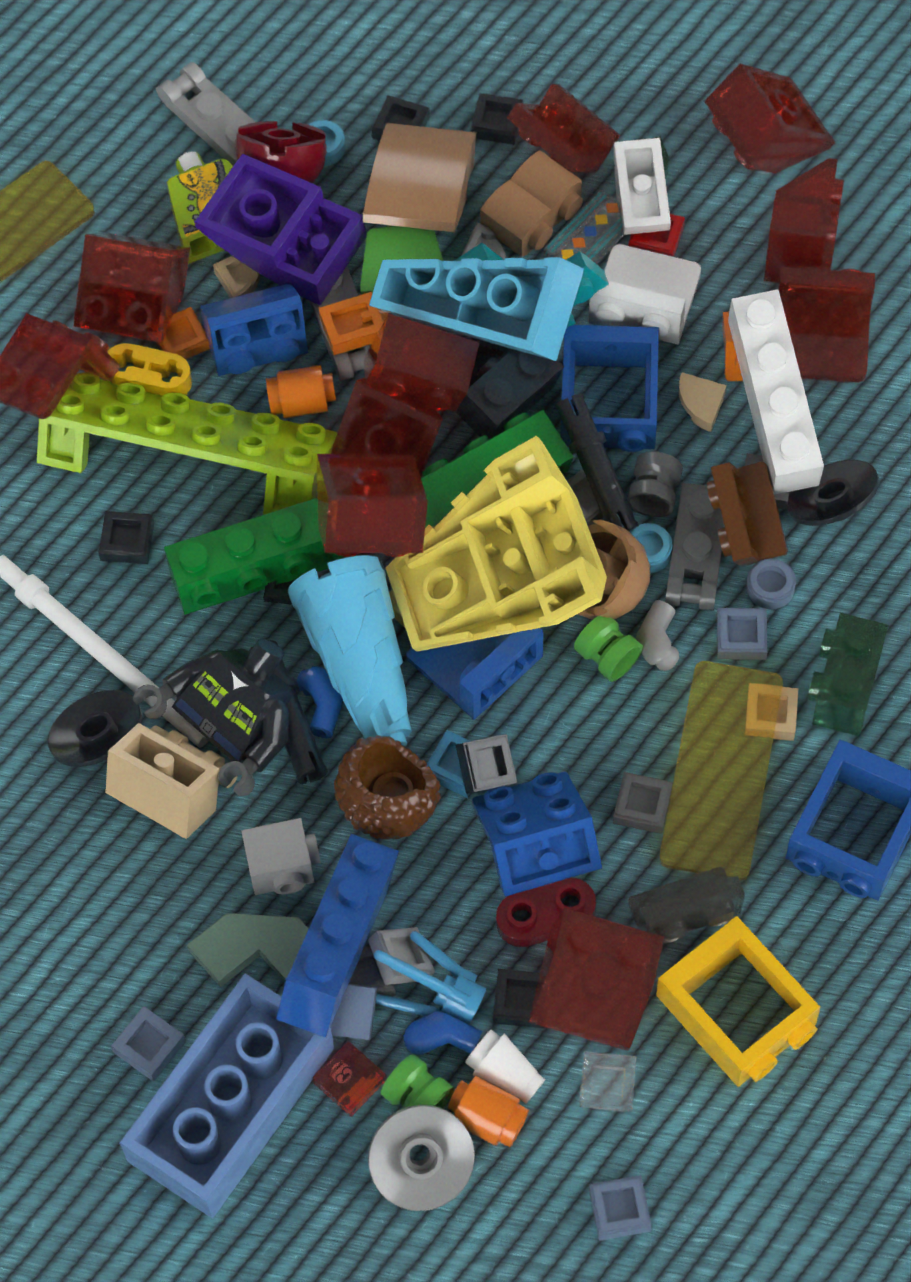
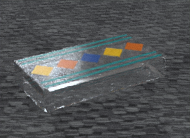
[543,190,624,264]

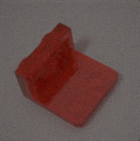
[778,265,875,383]
[0,313,120,419]

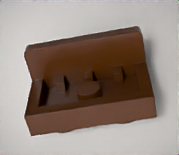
[707,462,788,567]

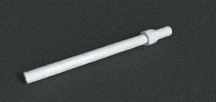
[0,555,209,748]

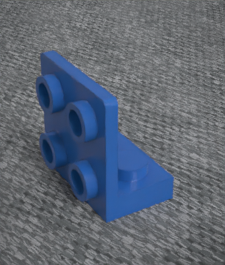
[406,628,543,720]
[472,772,602,897]

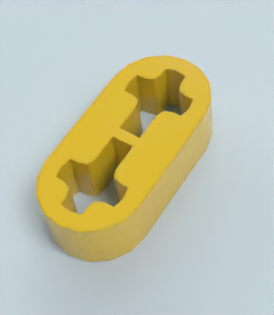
[104,343,192,396]

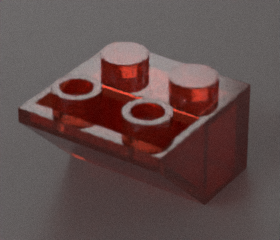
[764,158,844,288]
[73,232,190,343]

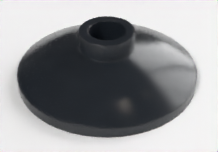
[786,460,879,526]
[48,690,142,767]

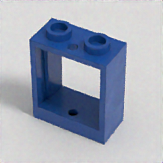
[561,325,659,452]
[786,739,911,901]

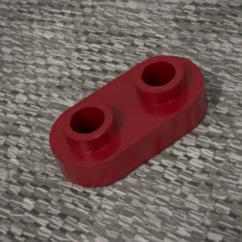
[496,878,596,947]

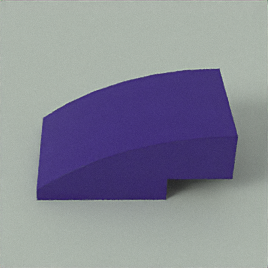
[194,154,367,306]

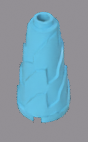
[288,555,412,746]

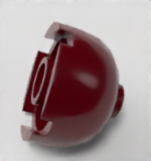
[235,121,326,183]

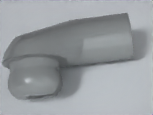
[636,600,679,671]

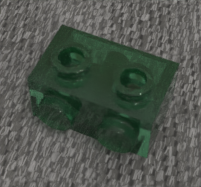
[807,613,889,736]

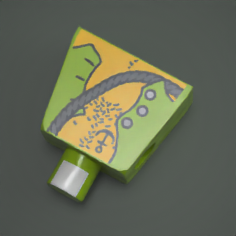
[167,152,233,264]

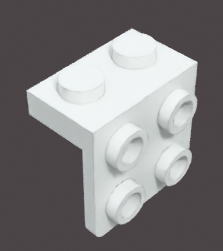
[589,244,701,345]

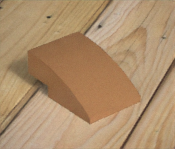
[363,123,476,232]

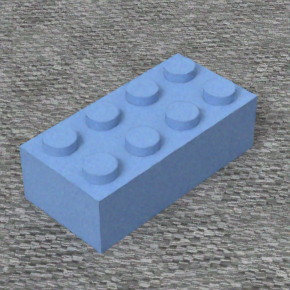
[120,974,335,1219]

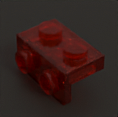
[507,84,619,173]

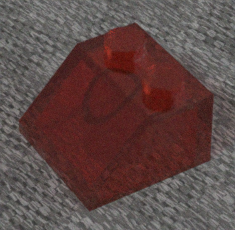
[704,63,836,173]
[364,313,479,412]
[316,454,428,557]
[529,908,664,1051]

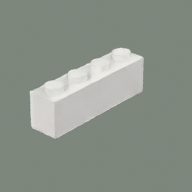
[728,289,824,495]

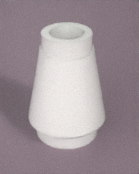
[465,1030,545,1104]

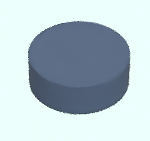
[746,559,796,609]

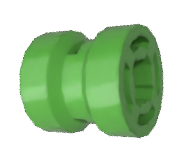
[574,616,643,682]
[381,1054,455,1109]

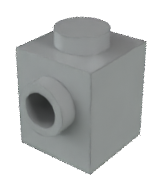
[241,818,321,895]

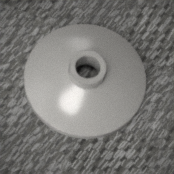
[368,1105,475,1211]

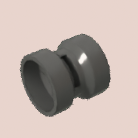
[627,452,683,517]

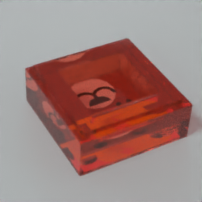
[312,1041,387,1117]

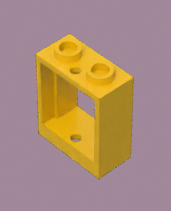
[656,916,820,1087]

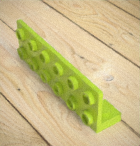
[37,372,339,515]

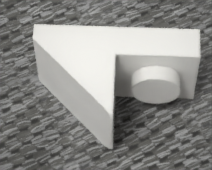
[614,138,671,235]

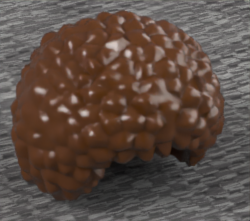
[334,735,441,840]

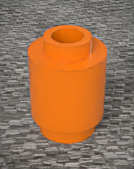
[266,365,336,418]
[447,1076,530,1148]

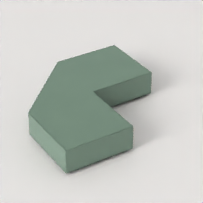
[187,913,309,987]

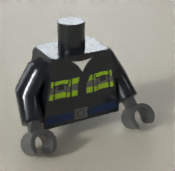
[133,639,292,796]

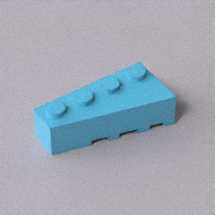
[369,257,584,361]

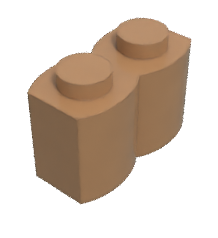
[480,150,583,257]

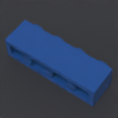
[276,834,399,1037]

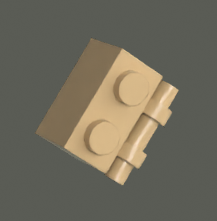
[105,723,238,839]

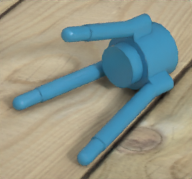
[374,931,486,1024]

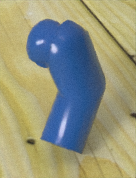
[297,666,343,738]
[404,1011,483,1055]

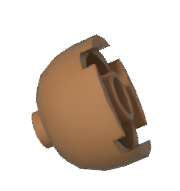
[578,520,650,620]

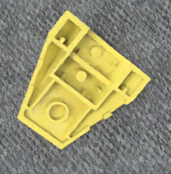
[385,436,607,652]

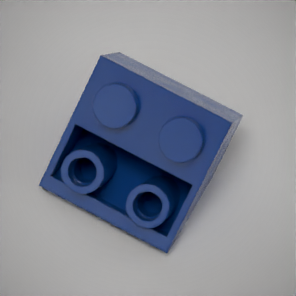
[200,283,308,376]

